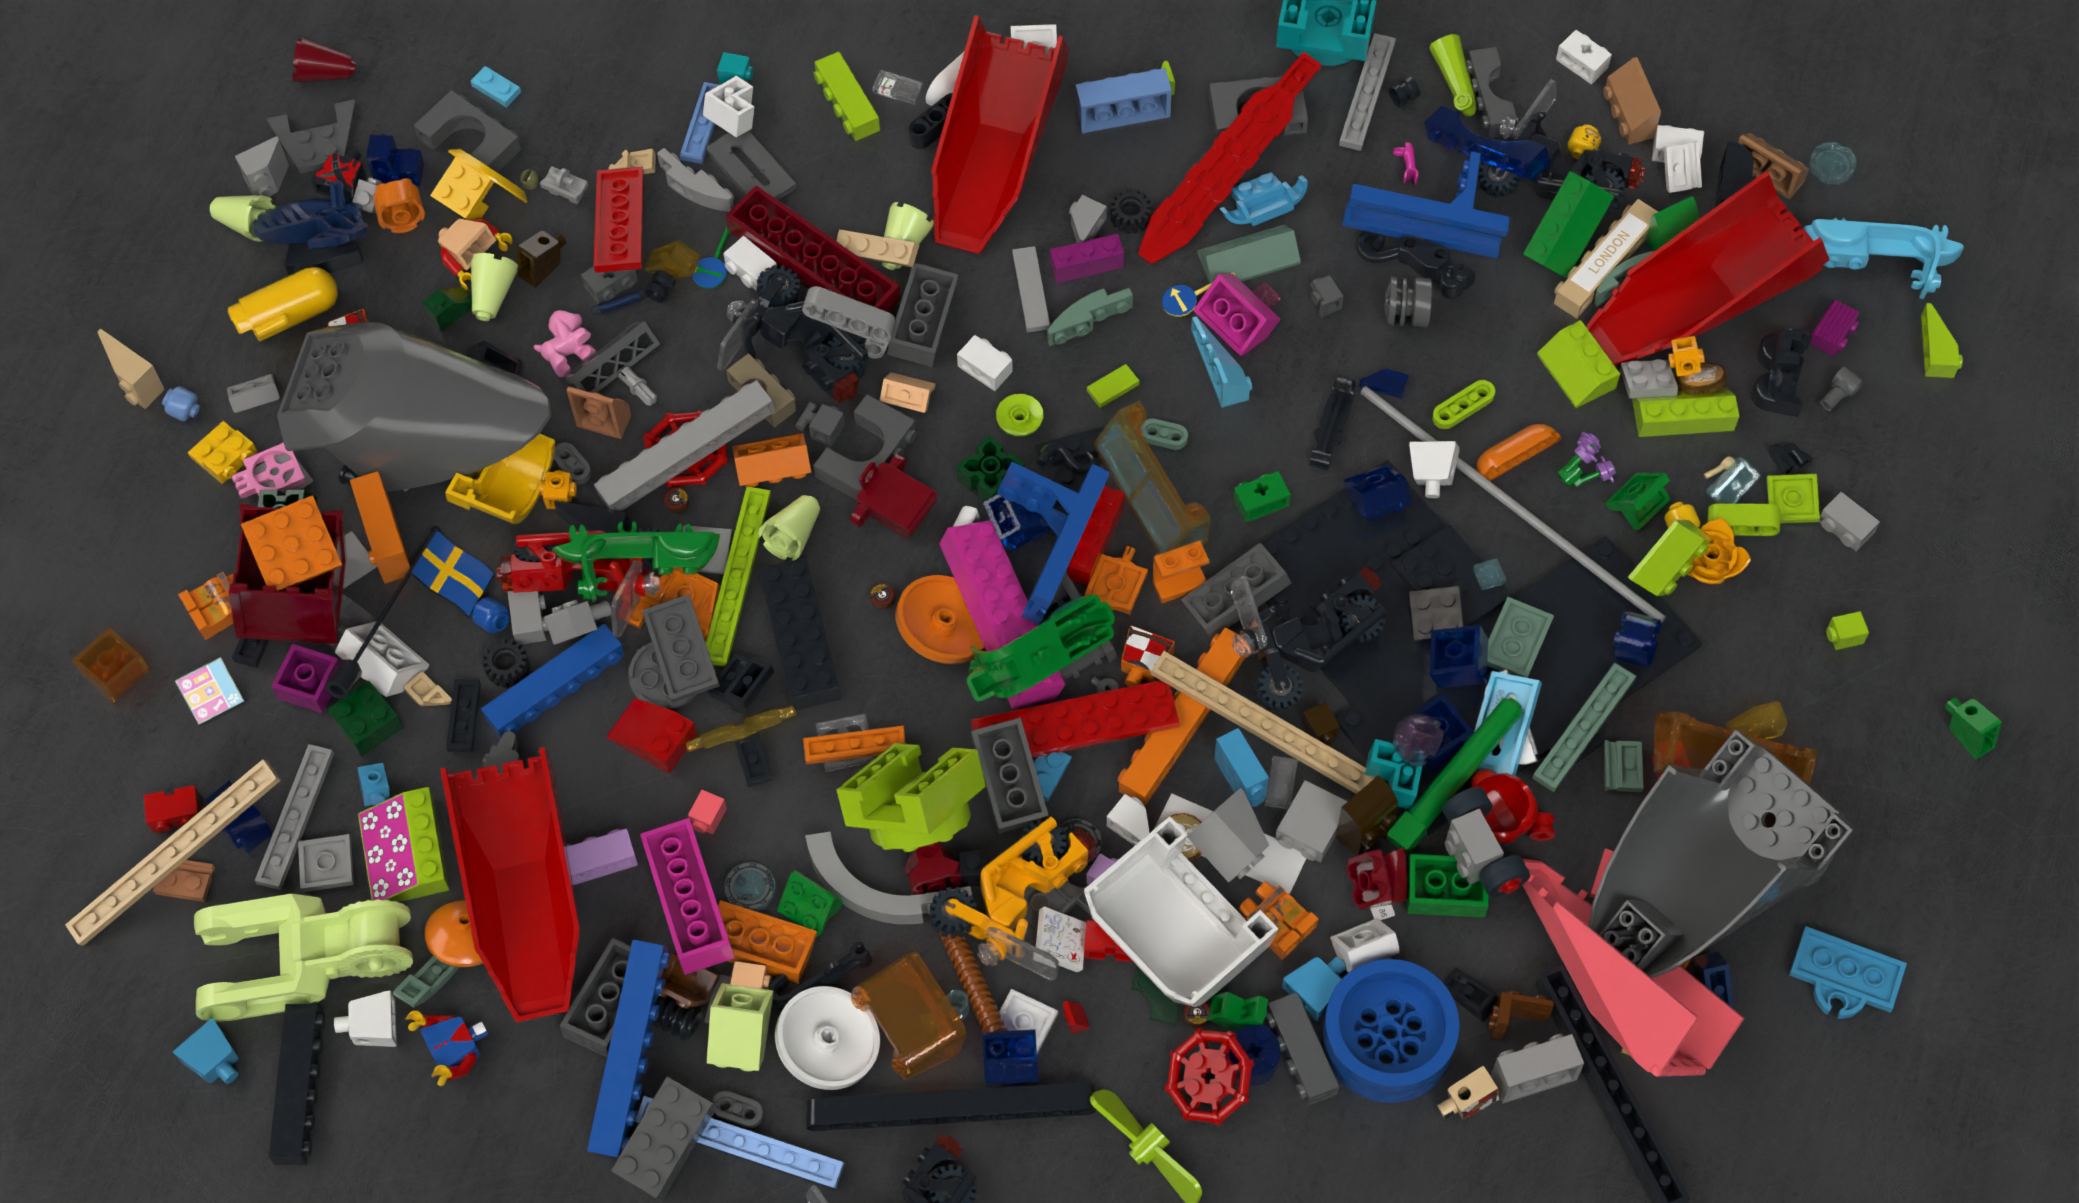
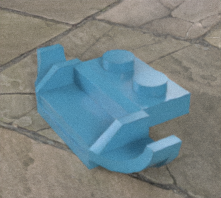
[1220,172,1308,226]
[1032,752,1072,802]

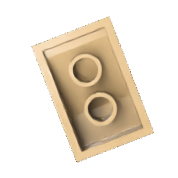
[98,329,165,409]

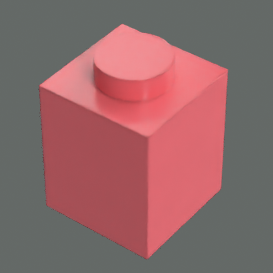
[688,790,727,834]

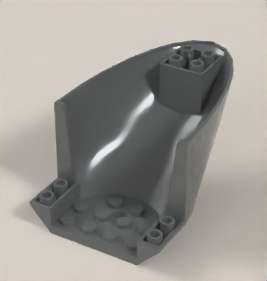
[277,322,551,492]
[1588,729,1854,978]

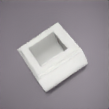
[953,506,981,527]

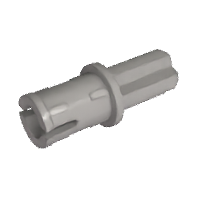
[618,367,657,406]

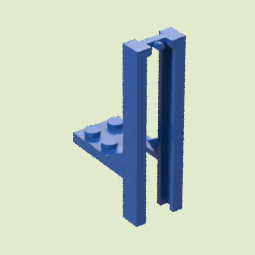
[1342,152,1510,259]
[997,462,1110,625]

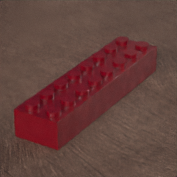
[725,185,900,312]

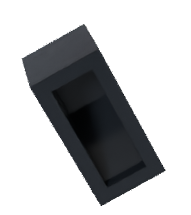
[466,341,522,376]

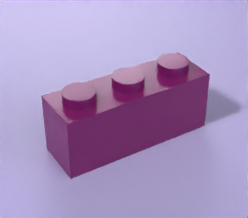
[1050,234,1124,284]

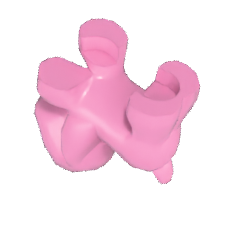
[534,310,596,377]

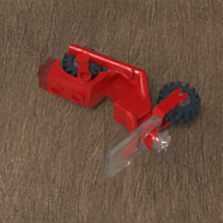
[496,527,664,637]

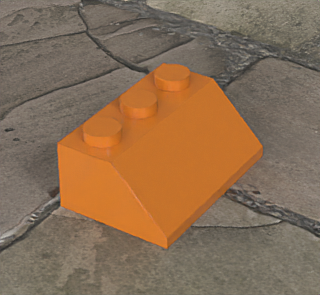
[732,433,811,487]

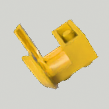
[430,149,528,220]

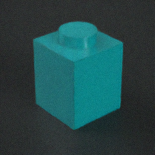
[717,52,754,84]

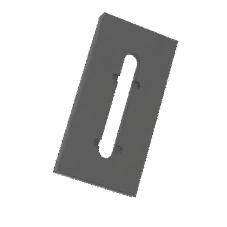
[705,131,797,200]

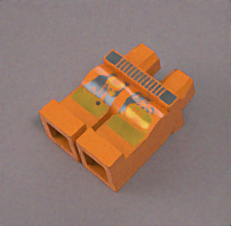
[178,572,234,640]
[1239,881,1319,960]

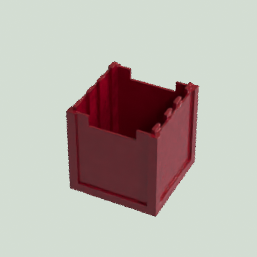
[229,503,347,644]

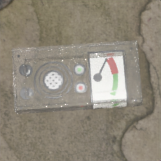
[872,70,923,104]

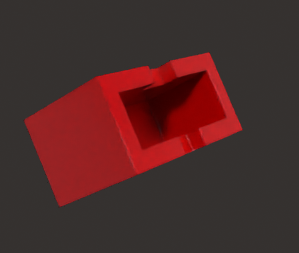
[144,785,202,833]
[1084,919,1134,962]

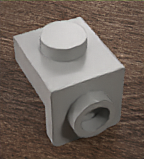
[353,177,382,213]

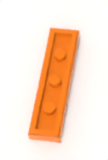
[803,726,906,764]

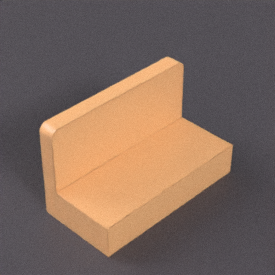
[880,373,936,413]

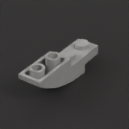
[657,148,734,212]

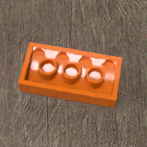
[718,900,817,984]

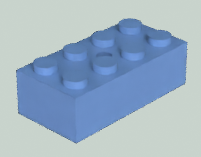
[1076,68,1172,133]

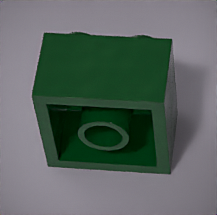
[327,681,403,757]

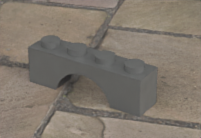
[1465,47,1517,138]

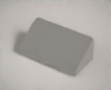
[227,374,280,413]

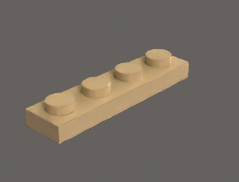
[836,229,919,268]

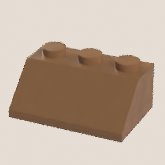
[1603,57,1661,144]
[1738,133,1809,200]

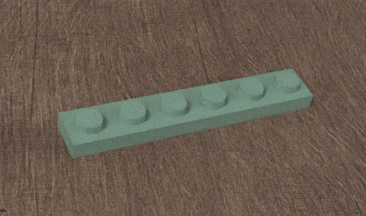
[1532,663,1636,792]

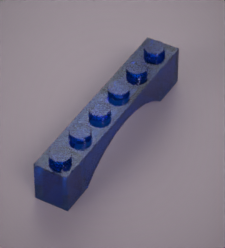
[1424,106,1550,181]

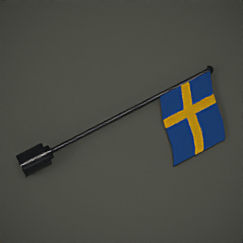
[325,526,494,699]

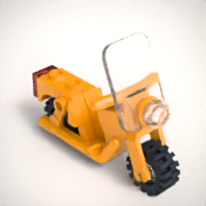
[930,817,1096,980]

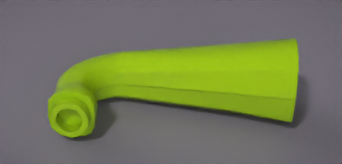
[1429,34,1476,117]

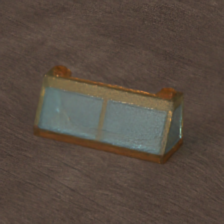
[1094,401,1211,554]

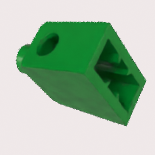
[1945,698,2002,760]

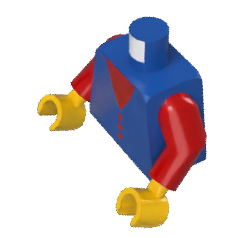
[405,1011,488,1086]

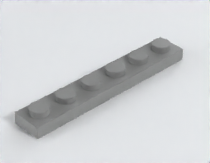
[1339,33,1396,151]
[255,744,334,890]

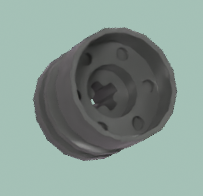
[1384,276,1432,328]

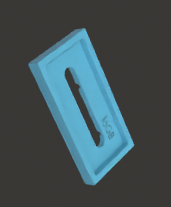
[1474,671,1542,776]

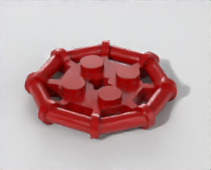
[643,410,729,488]
[1164,1027,1255,1126]

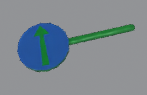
[692,226,729,289]

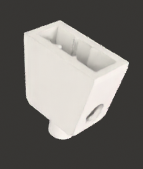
[1410,441,1459,498]
[334,991,397,1047]

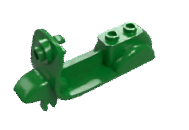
[552,522,720,603]
[967,594,1115,701]

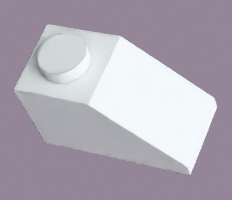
[1107,794,1150,846]

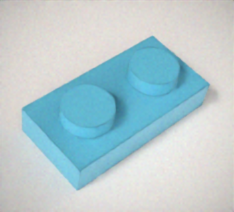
[471,66,521,108]

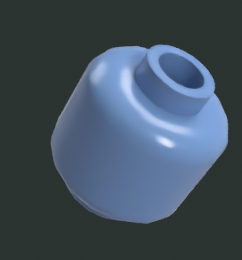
[162,386,200,422]

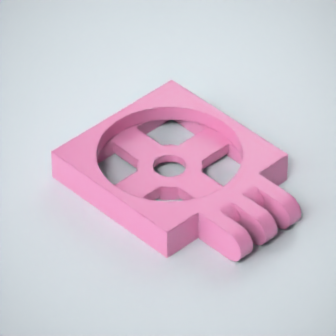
[232,443,307,498]

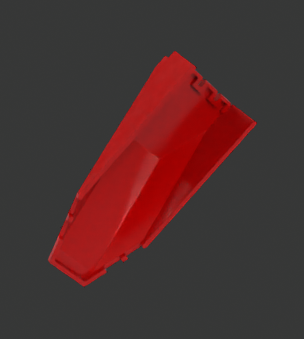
[931,15,1069,255]
[1586,171,1830,366]
[440,747,580,1022]

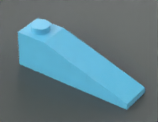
[1191,316,1252,407]

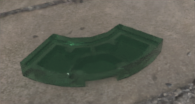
[1132,966,1177,1026]

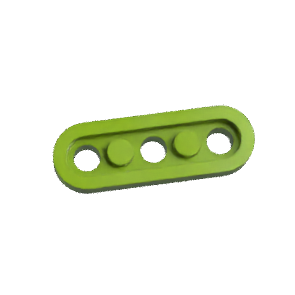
[1432,380,1495,429]

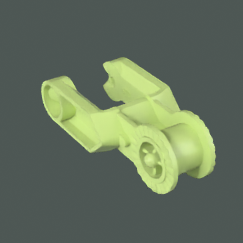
[194,894,413,1022]

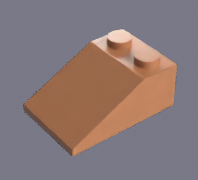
[567,387,632,439]

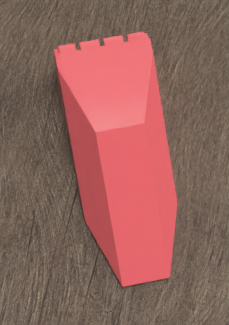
[1522,859,1745,1077]

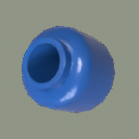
[472,597,509,634]

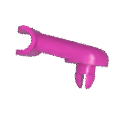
[1393,142,1418,185]

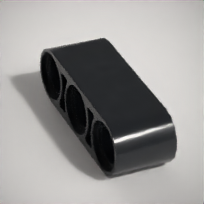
[909,93,953,149]

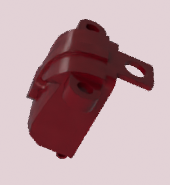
[850,454,938,538]

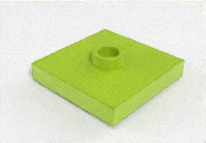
[1767,474,1820,523]

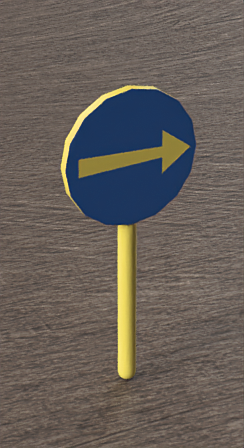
[1162,273,1235,317]

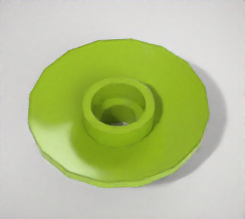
[996,394,1043,436]

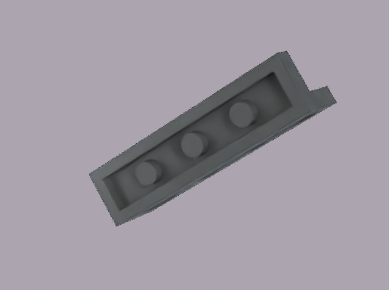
[564,321,660,393]

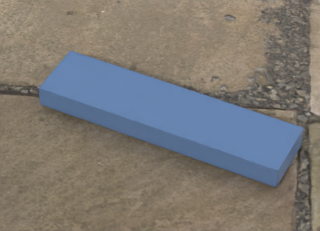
[680,82,719,164]

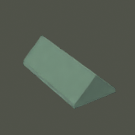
[1197,225,1301,283]

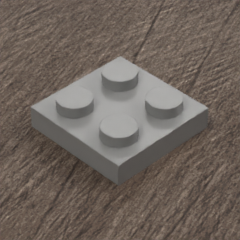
[1620,359,1678,399]
[298,834,354,892]

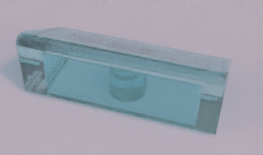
[1706,457,1761,504]

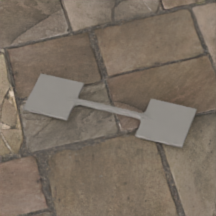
[254,454,377,589]

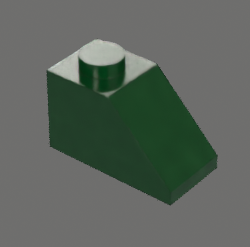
[421,287,472,331]

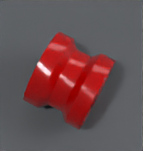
[1529,812,1555,841]

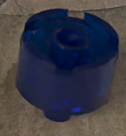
[1613,611,1661,668]
[1228,1025,1281,1086]

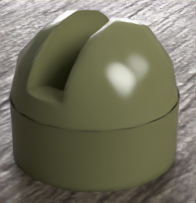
[520,169,540,190]

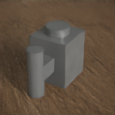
[795,402,845,447]

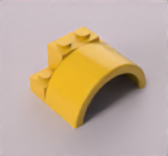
[445,434,555,524]

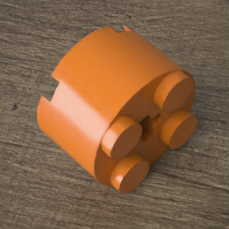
[373,178,425,233]

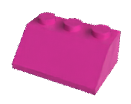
[1193,274,1280,356]

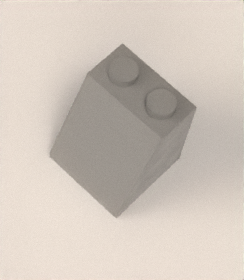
[1187,788,1269,883]

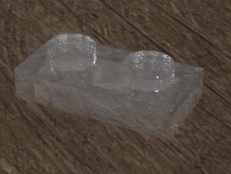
[1265,756,1298,809]

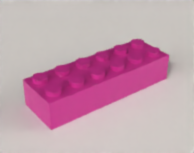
[640,818,735,975]

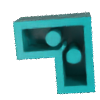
[1365,739,1425,810]

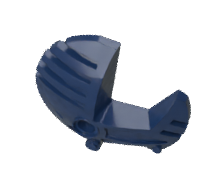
[253,180,368,250]

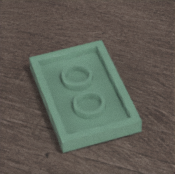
[1480,597,1554,678]

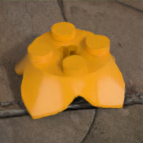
[1688,518,1751,584]

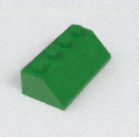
[1523,171,1615,279]

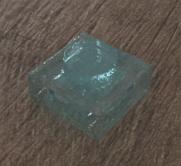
[1473,558,1506,590]

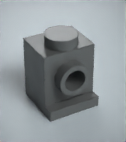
[1310,275,1344,318]

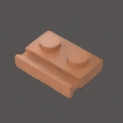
[153,860,215,902]

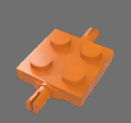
[1084,546,1148,615]

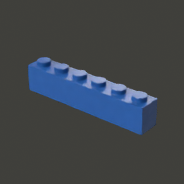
[481,624,624,738]

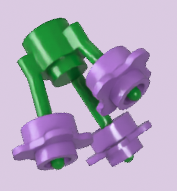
[1557,432,1616,488]

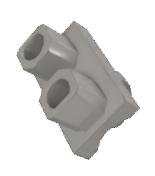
[540,166,588,204]

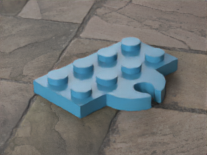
[1789,926,1907,1019]

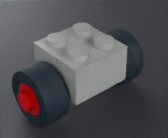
[1442,787,1530,897]

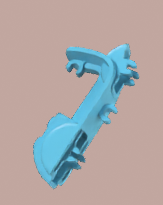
[1804,218,1964,300]

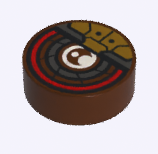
[664,488,689,513]
[870,584,895,609]
[1184,1002,1210,1028]

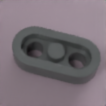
[553,442,591,484]
[712,1091,764,1128]

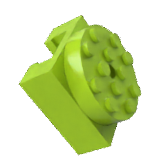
[836,743,986,852]

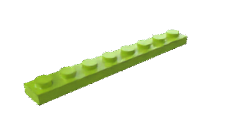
[706,487,771,666]

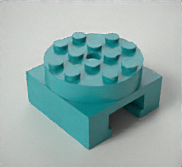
[1276,0,1378,66]

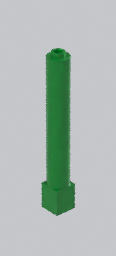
[1387,697,1523,856]

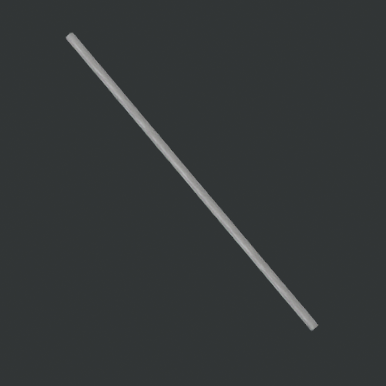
[1360,386,1666,624]

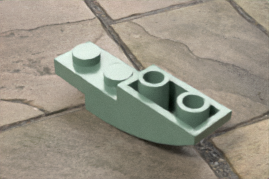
[1047,288,1133,346]

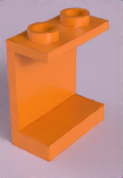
[1153,541,1209,604]

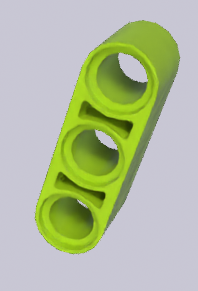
[1708,504,1781,536]

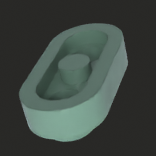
[1141,419,1188,450]

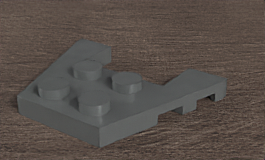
[267,99,357,174]
[1023,880,1091,974]

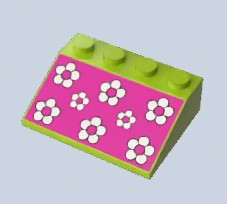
[358,787,450,902]

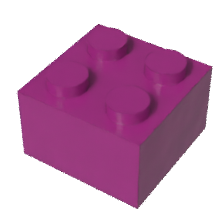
[271,644,339,714]

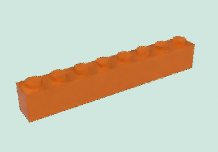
[1117,627,1250,807]

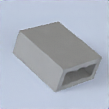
[1275,780,1348,862]

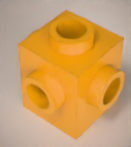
[1668,336,1704,377]
[540,470,577,509]

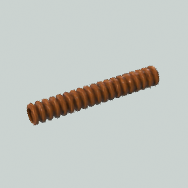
[939,908,1011,1048]

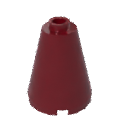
[292,37,356,82]

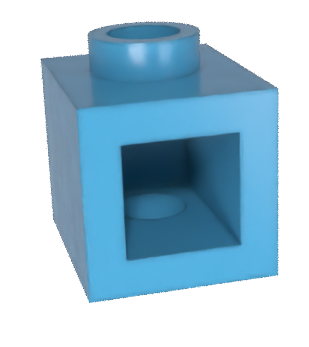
[357,763,390,806]

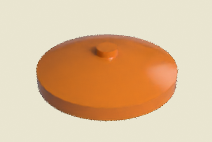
[895,575,985,664]

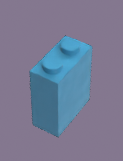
[1214,728,1269,807]

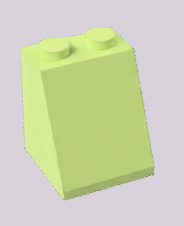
[707,983,773,1071]

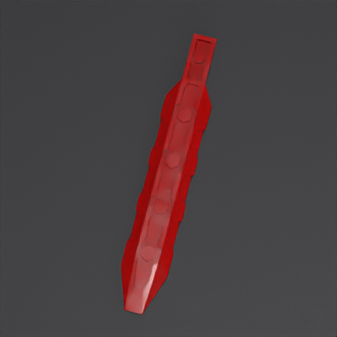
[1138,52,1322,265]

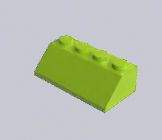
[1632,387,1739,437]

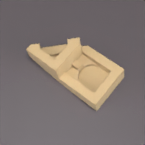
[609,149,656,174]
[403,671,452,706]

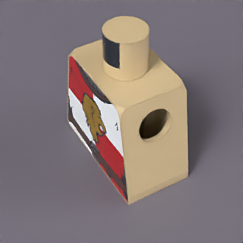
[1437,1066,1499,1119]

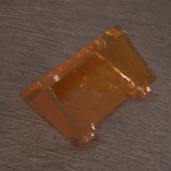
[851,951,966,1081]

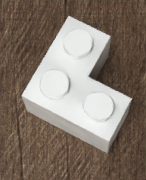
[703,76,754,137]

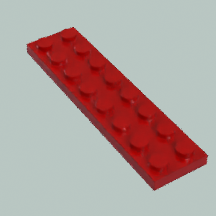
[971,680,1180,758]

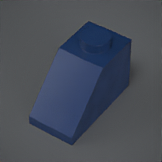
[1693,951,1735,1010]

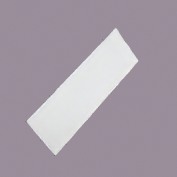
[1154,793,1306,894]

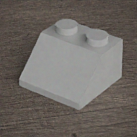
[235,136,289,197]

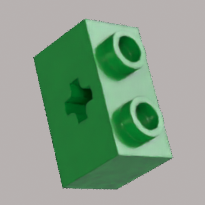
[1233,471,1291,523]

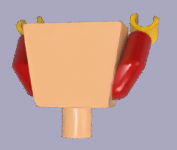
[438,219,512,290]

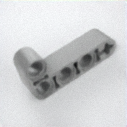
[802,286,895,359]

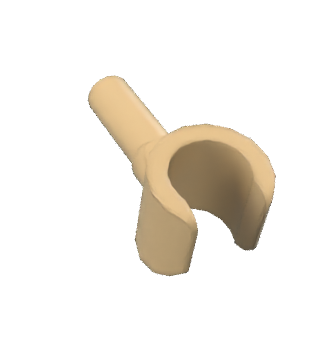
[1704,457,1739,479]

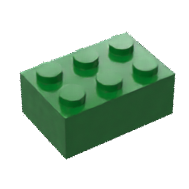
[1407,854,1488,918]

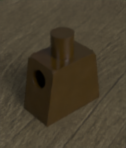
[516,231,566,288]

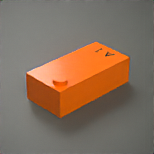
[350,471,410,584]

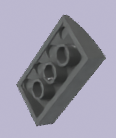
[1180,543,1291,640]

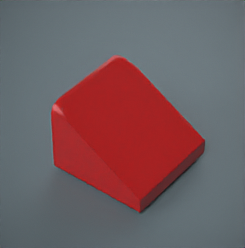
[1063,1000,1090,1034]

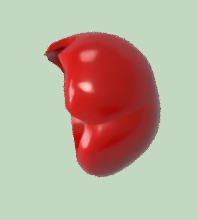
[1471,769,1538,845]

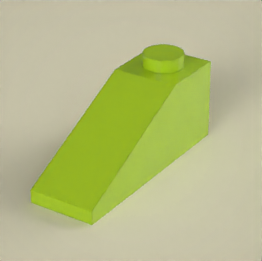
[1921,303,1963,378]

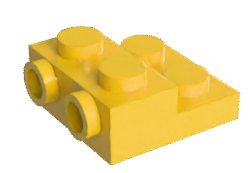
[188,421,258,484]

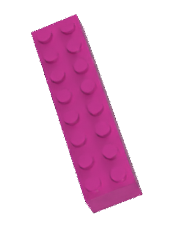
[940,520,1065,709]

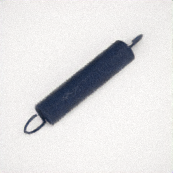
[591,289,648,315]

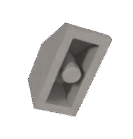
[1069,195,1107,243]

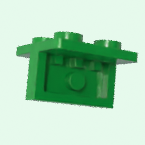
[777,870,843,937]

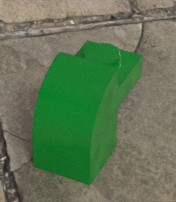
[1207,992,1268,1033]

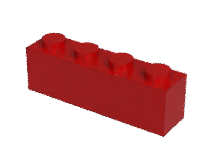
[1067,486,1125,586]

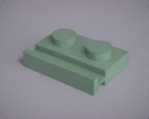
[1603,740,1644,792]

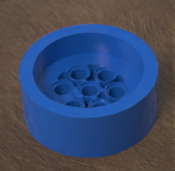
[1322,959,1459,1103]

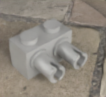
[544,600,611,645]

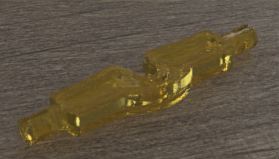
[686,706,796,752]

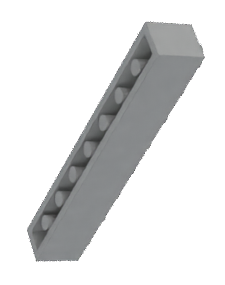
[594,380,776,511]

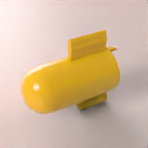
[227,267,338,342]

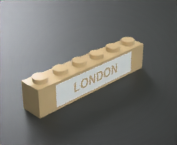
[1554,199,1658,319]

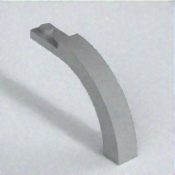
[805,831,972,924]

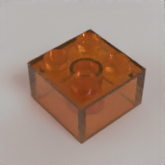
[71,627,150,703]

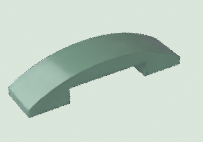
[1594,251,1654,307]
[393,956,460,1008]

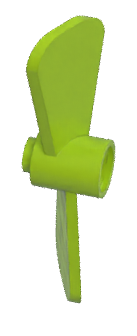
[1090,1089,1202,1203]

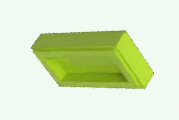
[1087,364,1140,408]

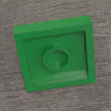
[1605,473,1671,530]

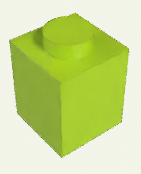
[1826,611,1869,650]

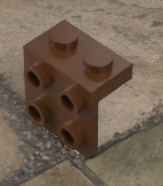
[658,953,720,1009]
[1488,991,1554,1041]

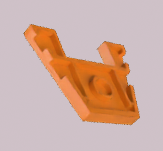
[621,570,720,642]

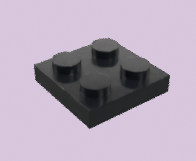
[1409,586,1465,642]

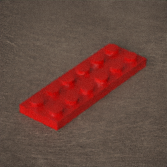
[594,167,644,273]

